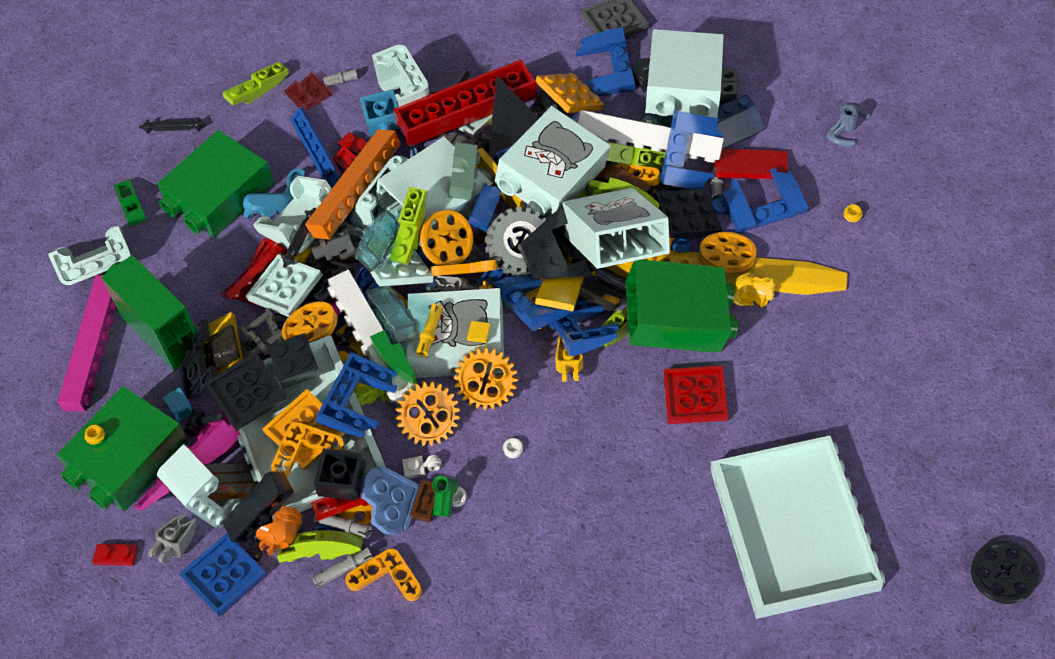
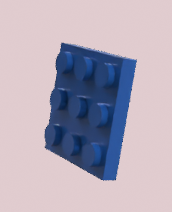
[179,533,267,617]

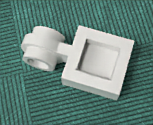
[402,455,442,479]

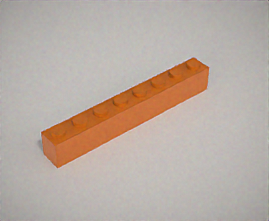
[305,129,401,240]

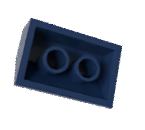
[716,94,765,149]

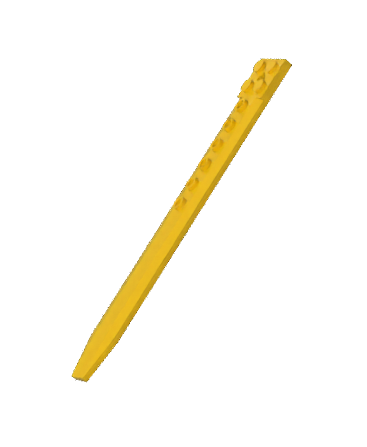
[561,250,847,295]

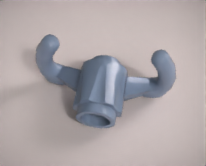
[826,104,870,146]

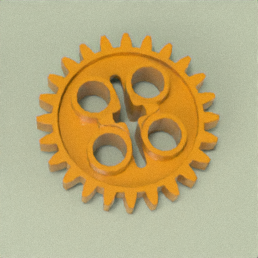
[454,346,518,410]
[395,381,460,446]

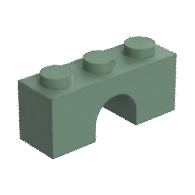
[448,142,480,200]

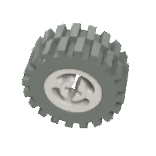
[485,207,546,276]

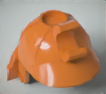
[256,506,302,556]

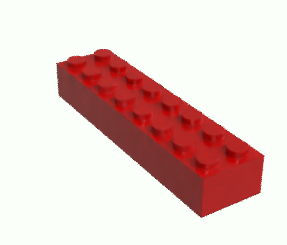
[393,60,537,147]

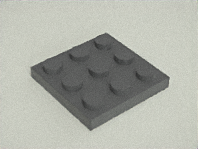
[580,0,649,38]

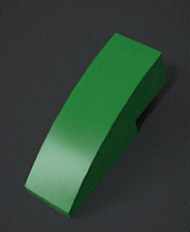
[114,179,147,227]
[370,330,417,385]

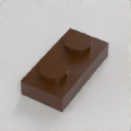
[410,479,435,523]

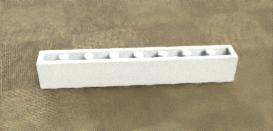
[578,110,724,163]
[327,270,415,407]

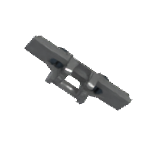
[240,305,309,359]

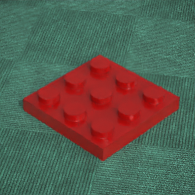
[663,366,728,424]

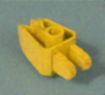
[555,336,583,382]

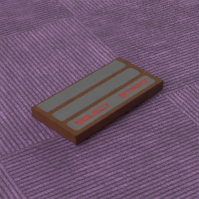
[204,462,259,500]

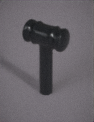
[185,409,223,436]

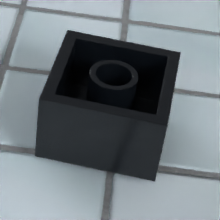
[267,333,320,389]
[314,448,366,501]

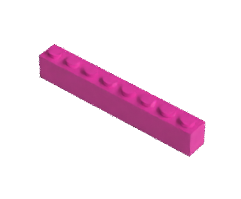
[58,275,117,412]

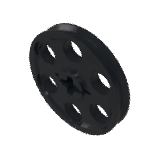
[971,541,1039,604]

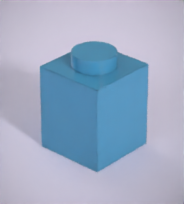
[163,388,193,422]

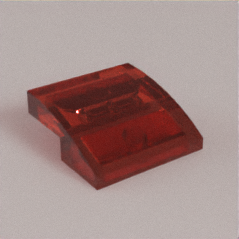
[284,72,332,111]

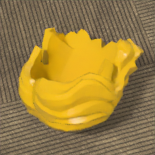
[733,273,776,308]

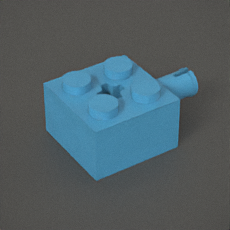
[360,89,399,137]

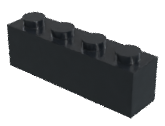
[222,471,294,542]

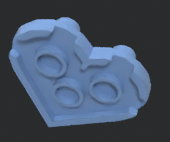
[359,467,420,536]

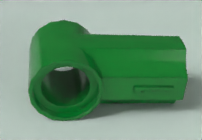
[432,475,458,517]

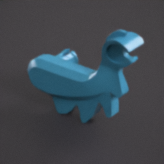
[243,169,305,220]

